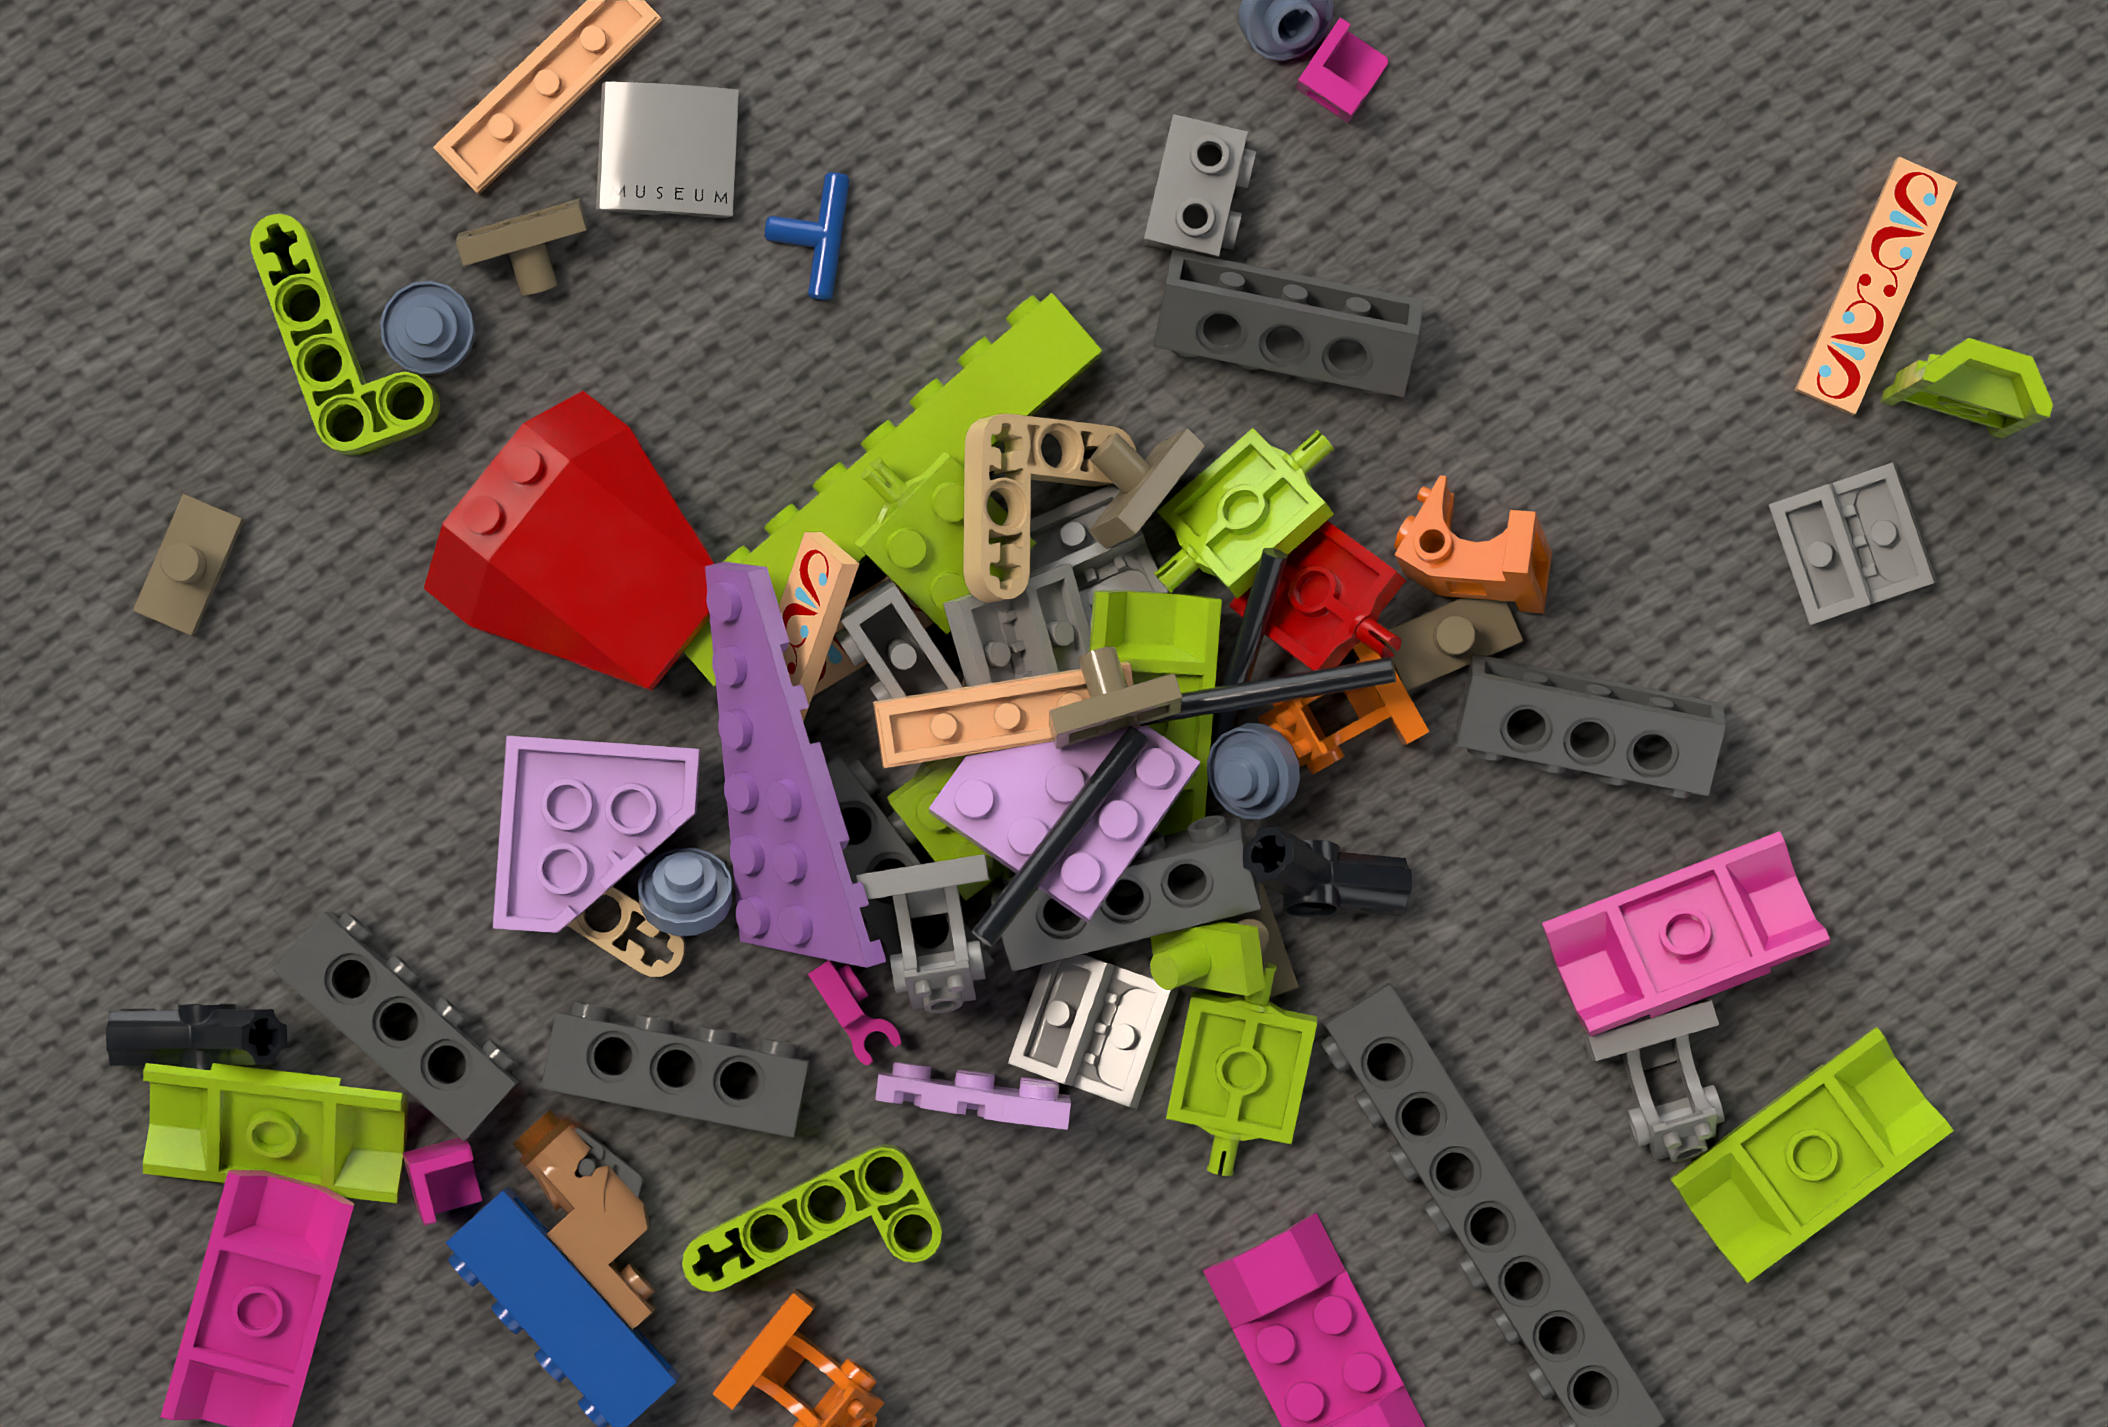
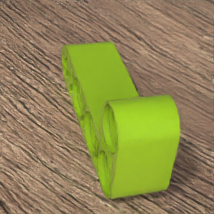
[250,213,440,456]
[682,1144,943,1292]

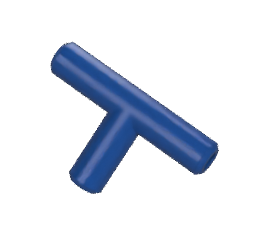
[764,172,850,301]

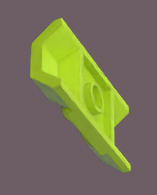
[1880,338,2053,438]
[1089,589,1222,836]
[1670,1027,1954,1283]
[143,1063,409,1203]

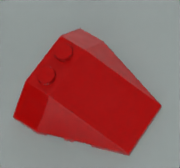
[423,391,715,691]

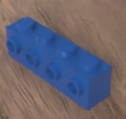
[445,1187,681,1427]

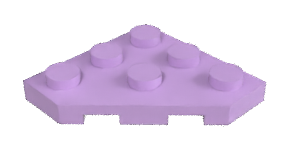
[929,725,1200,923]
[493,736,701,933]
[875,1062,1071,1130]

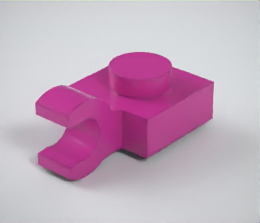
[808,960,902,1066]

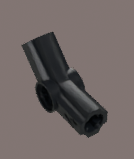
[1243,826,1412,917]
[106,1004,288,1069]

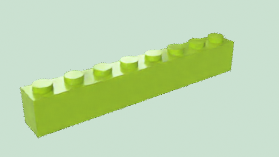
[684,293,1102,687]

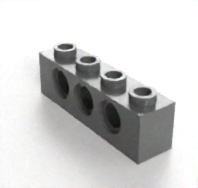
[1153,249,1423,398]
[1456,654,1726,798]
[827,756,997,968]
[991,815,1261,972]
[273,911,522,1141]
[541,1002,811,1138]

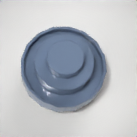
[1238,0,1333,61]
[380,281,476,376]
[1207,723,1300,820]
[638,848,733,936]

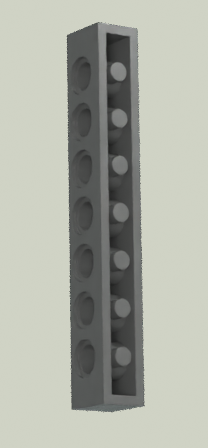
[1320,983,1666,1427]

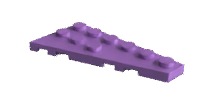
[705,562,886,968]

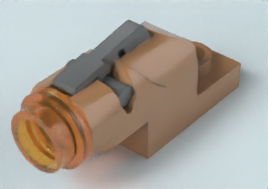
[513,1110,656,1330]

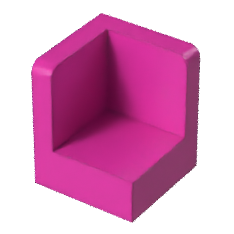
[1295,17,1388,123]
[402,1137,482,1226]

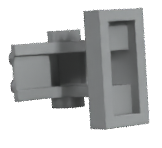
[856,854,989,1013]
[1583,999,1725,1162]

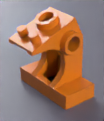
[1394,475,1552,614]
[1257,640,1429,775]
[712,1289,885,1427]

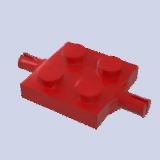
[1229,521,1406,671]

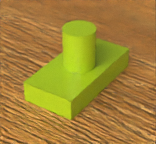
[1150,920,1266,996]

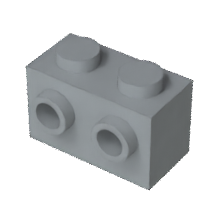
[1143,114,1256,258]
[834,579,963,701]

